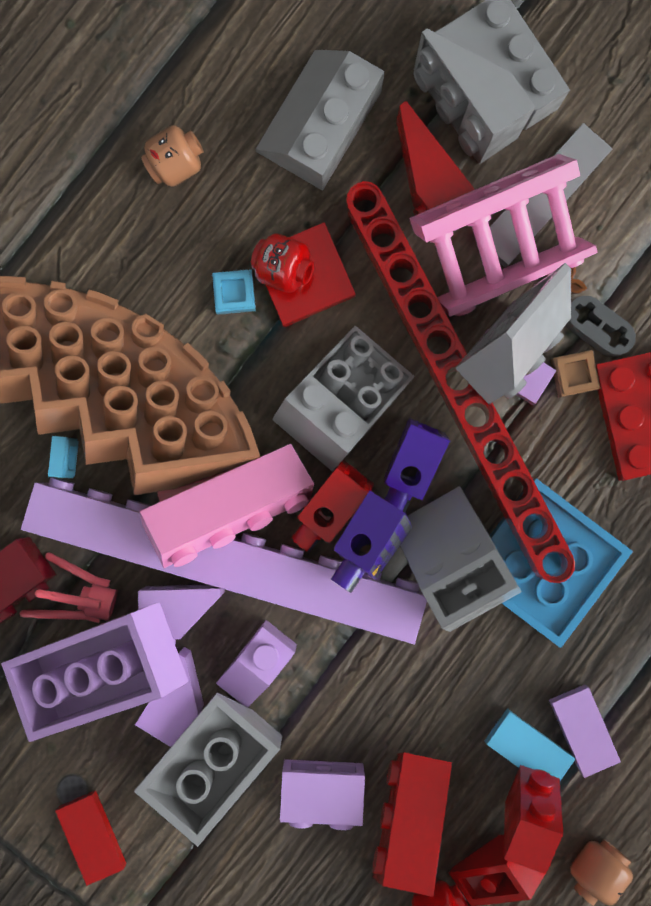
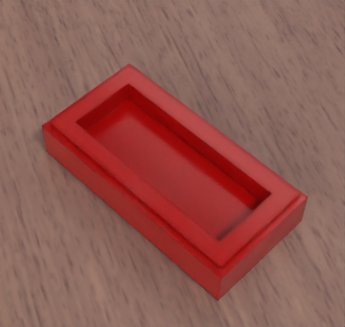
[55,790,127,886]

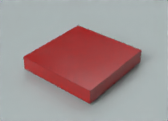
[252,222,356,327]

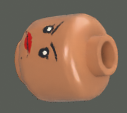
[141,125,204,187]

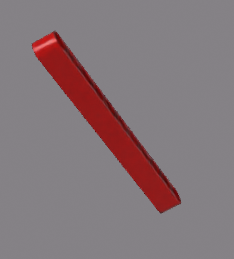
[347,181,575,583]

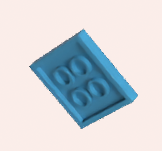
[490,478,633,648]

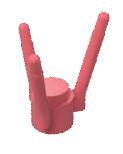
[20,552,118,623]

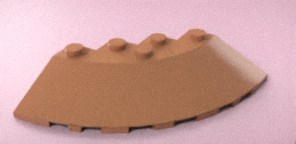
[0,276,260,495]

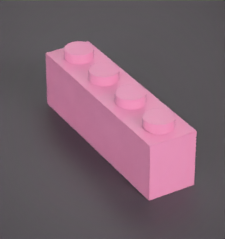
[140,444,314,568]

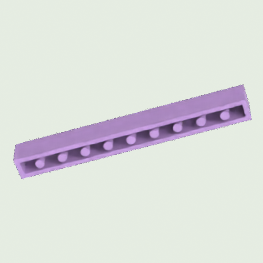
[21,477,427,645]

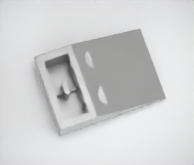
[413,28,535,165]
[272,326,415,472]
[400,486,522,632]

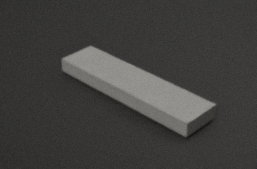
[490,123,613,268]

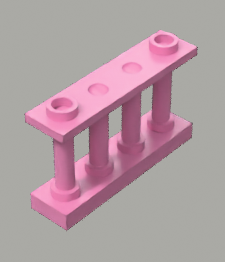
[409,154,597,317]

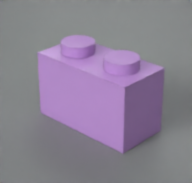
[280,759,365,830]

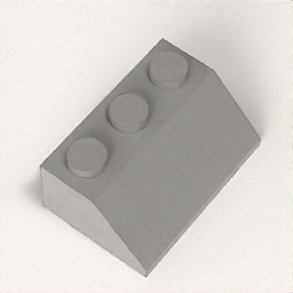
[256,50,385,191]
[455,263,571,404]
[134,693,282,847]

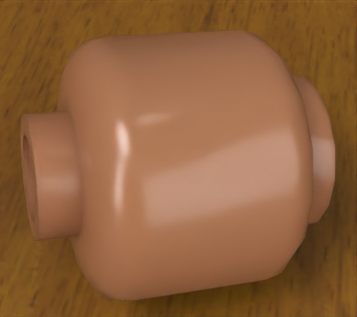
[570,839,633,906]

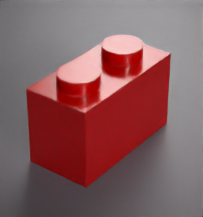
[504,765,563,874]

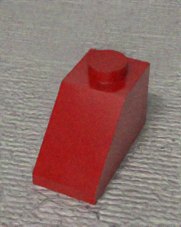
[449,834,551,906]

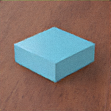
[212,269,256,315]
[48,436,79,478]

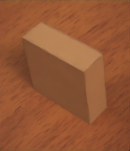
[550,350,601,398]

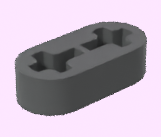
[565,295,636,357]

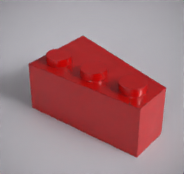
[373,752,452,897]

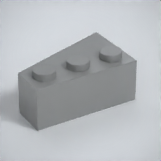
[435,0,570,130]

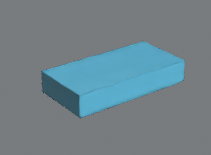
[484,708,575,781]

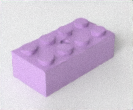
[1,602,189,742]

